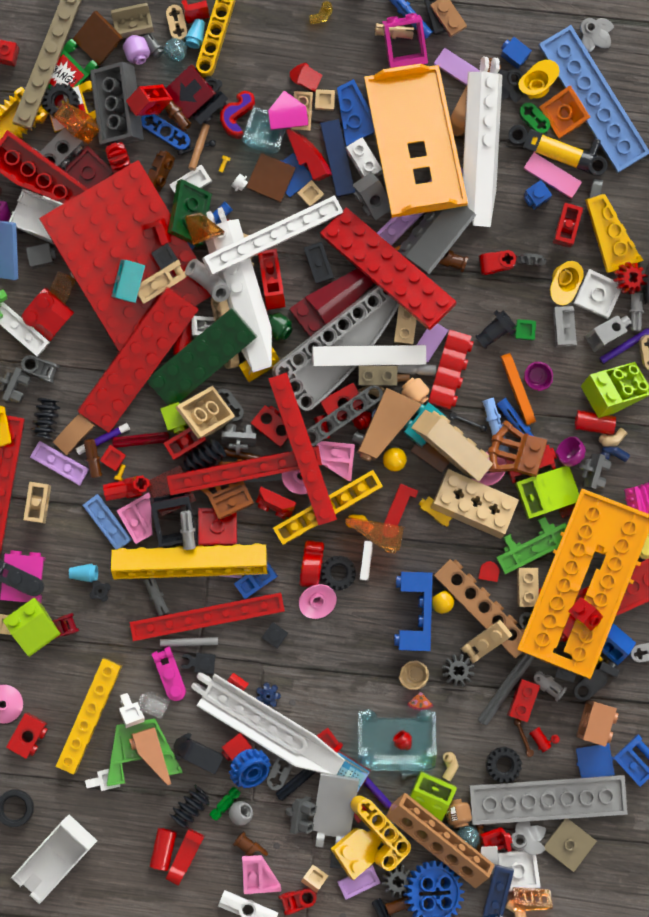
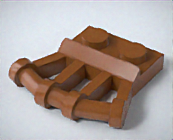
[487,420,547,477]
[200,459,254,520]

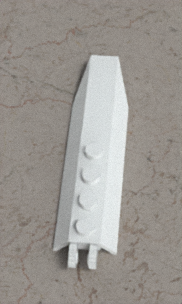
[463,57,502,227]
[204,207,272,372]
[191,672,345,775]

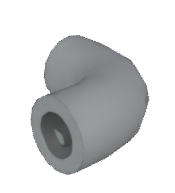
[185,259,230,302]

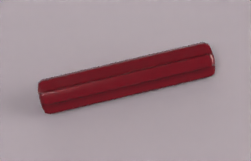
[112,432,169,448]

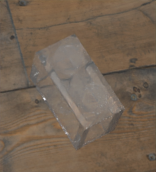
[138,691,171,719]

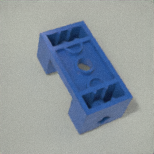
[394,572,433,651]

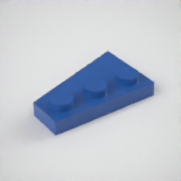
[337,79,375,147]

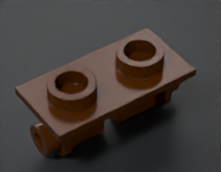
[148,150,175,192]

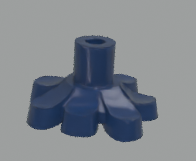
[256,682,281,707]

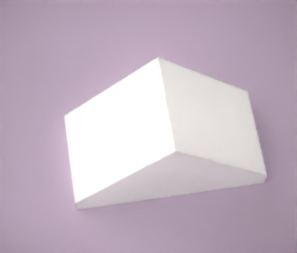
[191,316,215,339]

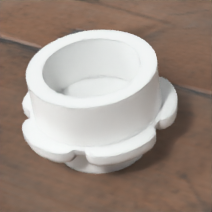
[231,174,248,191]

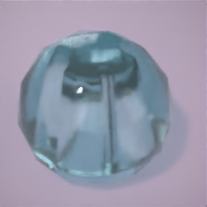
[164,38,188,62]
[456,826,480,848]

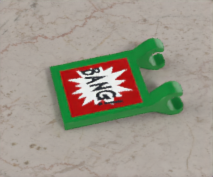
[48,39,99,89]

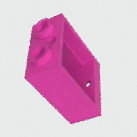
[382,13,428,68]

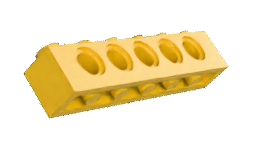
[273,470,383,545]
[56,658,122,774]

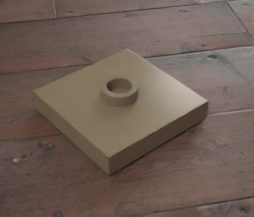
[544,819,597,872]

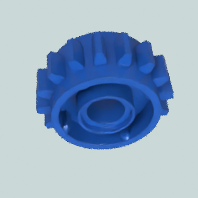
[229,749,271,788]

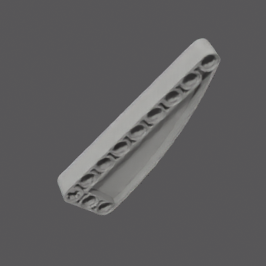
[272,285,399,411]

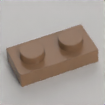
[430,0,467,37]

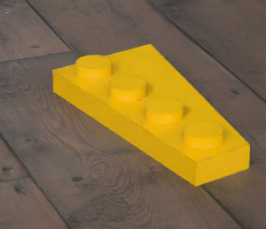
[585,194,644,273]

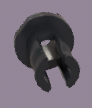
[476,310,517,349]

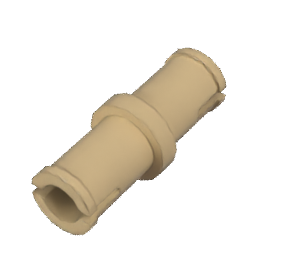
[375,23,414,39]

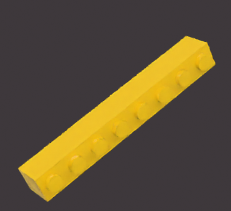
[111,543,267,579]

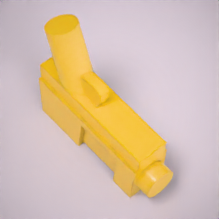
[418,497,452,527]

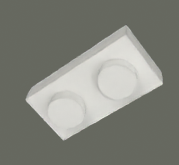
[170,165,212,193]

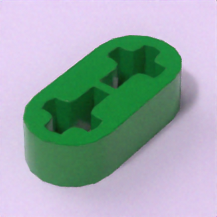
[519,103,550,134]

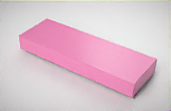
[523,152,582,199]

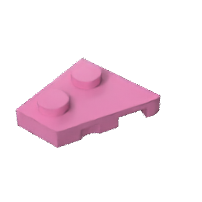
[242,855,281,894]

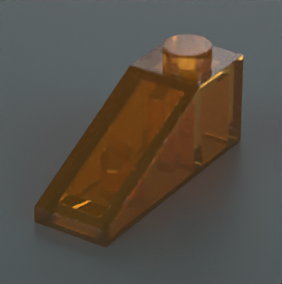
[346,517,404,553]

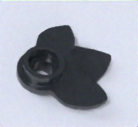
[498,68,523,103]

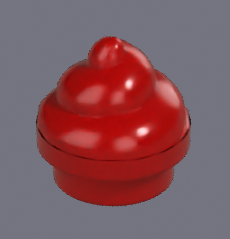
[352,411,372,430]
[393,730,412,750]

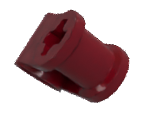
[53,613,80,639]

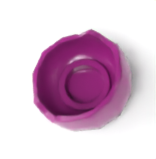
[524,361,553,391]
[556,436,586,467]

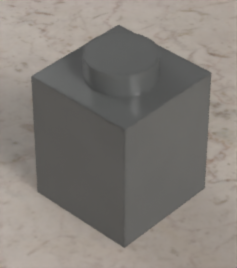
[26,243,57,270]

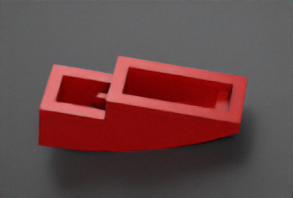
[286,129,332,181]

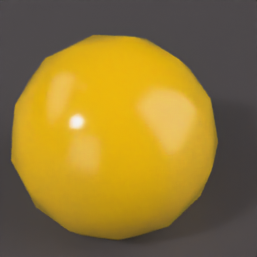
[383,448,407,471]
[432,590,454,614]

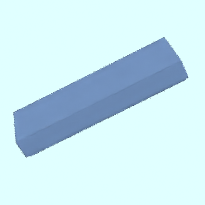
[0,221,18,280]
[82,494,132,550]

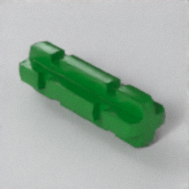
[210,787,241,821]

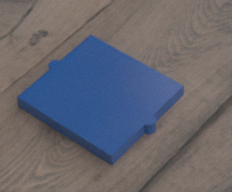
[280,153,313,198]
[576,743,615,778]

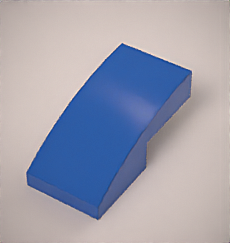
[234,561,278,599]

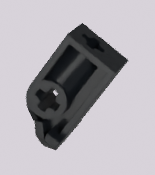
[173,732,224,774]

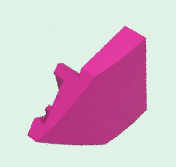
[268,91,309,130]

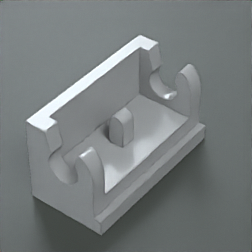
[553,306,577,347]

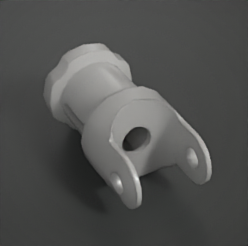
[534,671,567,702]

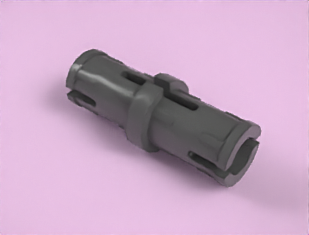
[143,578,170,617]

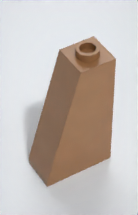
[357,388,422,462]

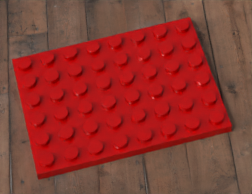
[39,160,211,352]

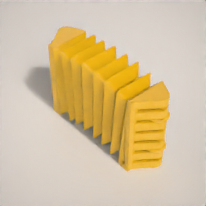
[0,87,49,139]

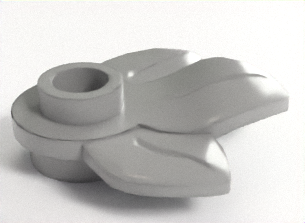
[580,18,614,52]
[510,821,546,855]

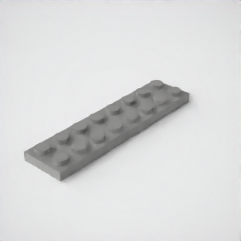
[469,775,628,825]

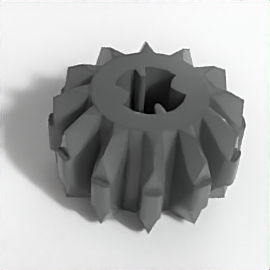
[442,654,475,687]
[381,865,413,898]

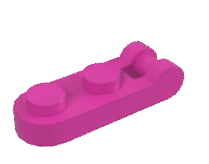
[152,646,186,701]

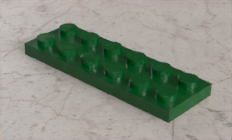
[147,307,258,406]

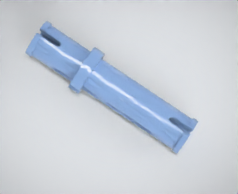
[482,398,510,453]

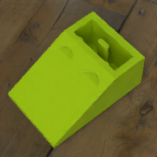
[581,362,649,418]
[515,466,579,520]
[409,770,457,822]

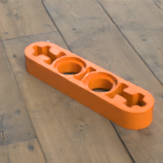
[500,353,536,425]

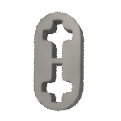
[630,642,649,662]

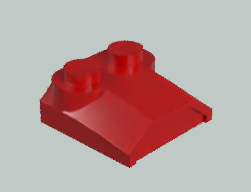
[21,288,75,342]
[256,487,297,520]

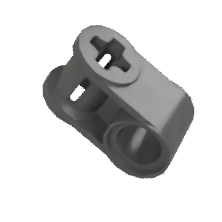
[21,355,60,384]

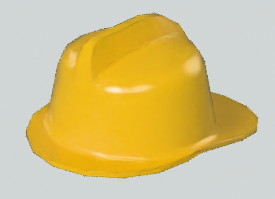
[518,60,560,99]
[550,261,584,305]

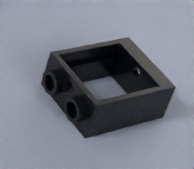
[149,492,197,548]

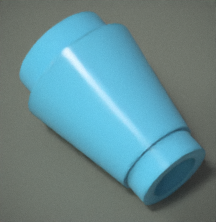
[185,19,205,49]
[69,563,99,583]

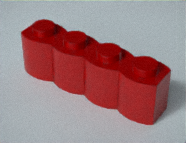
[428,330,474,410]

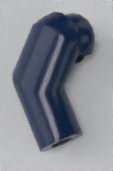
[600,447,630,462]

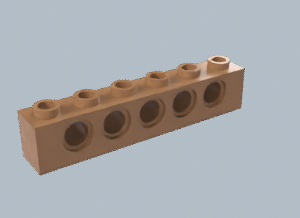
[433,559,525,658]
[386,793,494,888]

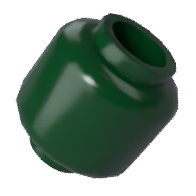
[268,312,293,341]

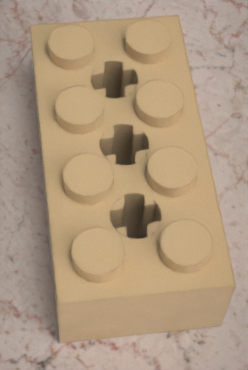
[411,410,493,482]
[431,469,519,539]

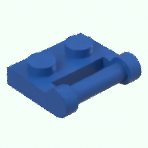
[613,734,649,787]

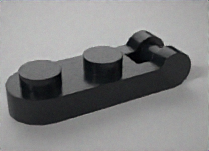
[0,560,44,596]

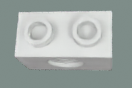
[346,137,382,178]

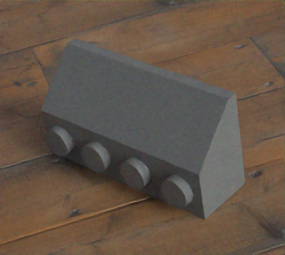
[90,62,144,145]
[398,206,476,274]

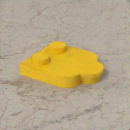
[331,828,381,880]

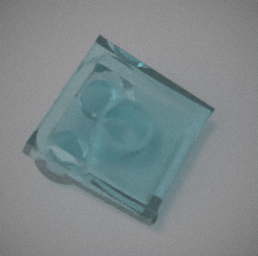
[242,106,286,153]

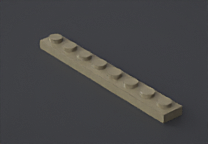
[12,0,82,130]

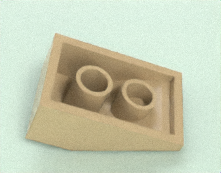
[175,386,235,439]

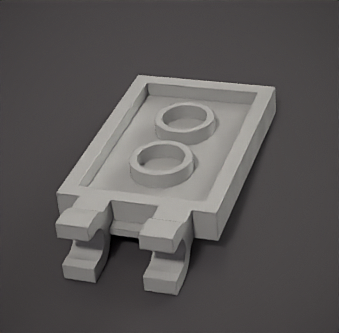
[313,773,359,847]

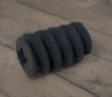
[31,398,61,440]
[183,437,226,471]
[169,784,210,828]

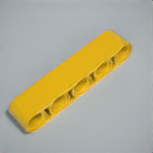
[196,0,236,78]

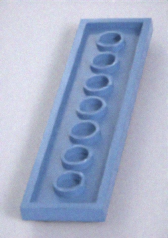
[538,25,649,173]

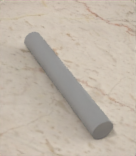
[160,637,218,647]

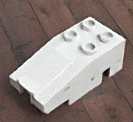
[9,189,63,244]
[11,815,97,904]

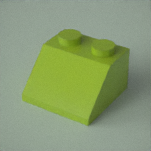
[3,598,61,657]

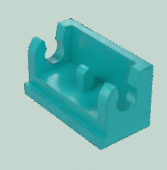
[111,260,145,303]

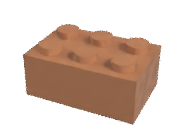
[576,700,618,747]

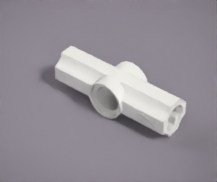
[218,890,279,917]

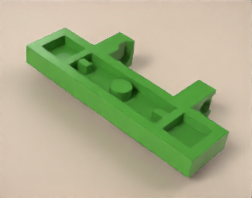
[496,517,567,574]

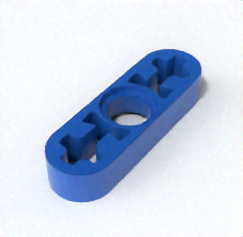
[141,114,191,150]

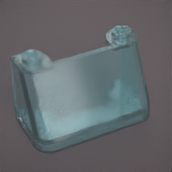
[358,709,437,770]

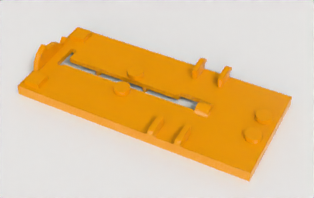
[517,489,649,680]

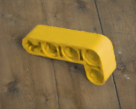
[350,796,411,871]

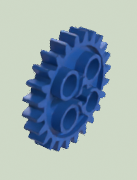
[403,861,465,917]

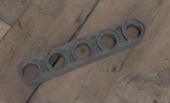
[307,385,383,446]

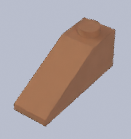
[129,727,171,785]

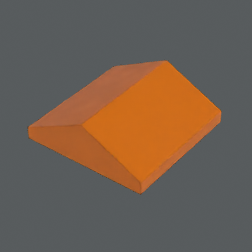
[539,85,591,139]

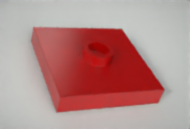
[198,508,237,546]

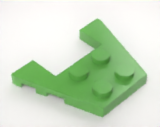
[107,718,182,786]

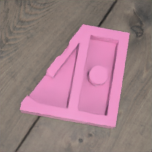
[316,441,355,481]
[117,492,153,544]

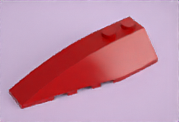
[0,130,88,204]

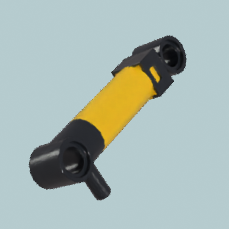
[508,125,608,176]

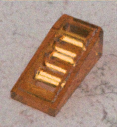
[511,887,553,911]

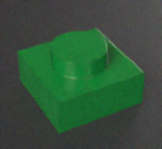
[515,319,536,341]

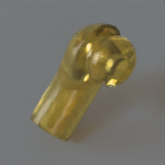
[309,1,333,24]

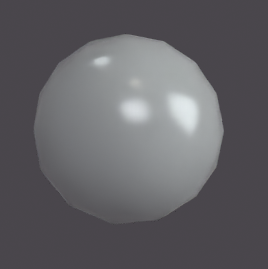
[229,801,253,826]

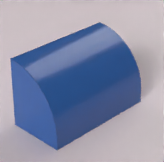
[602,623,636,665]

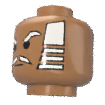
[446,799,472,829]

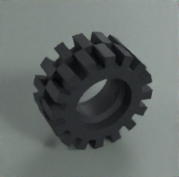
[43,83,80,120]
[321,555,356,590]
[486,747,522,783]

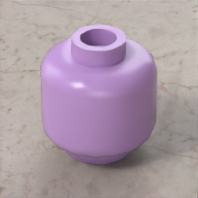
[123,35,150,65]

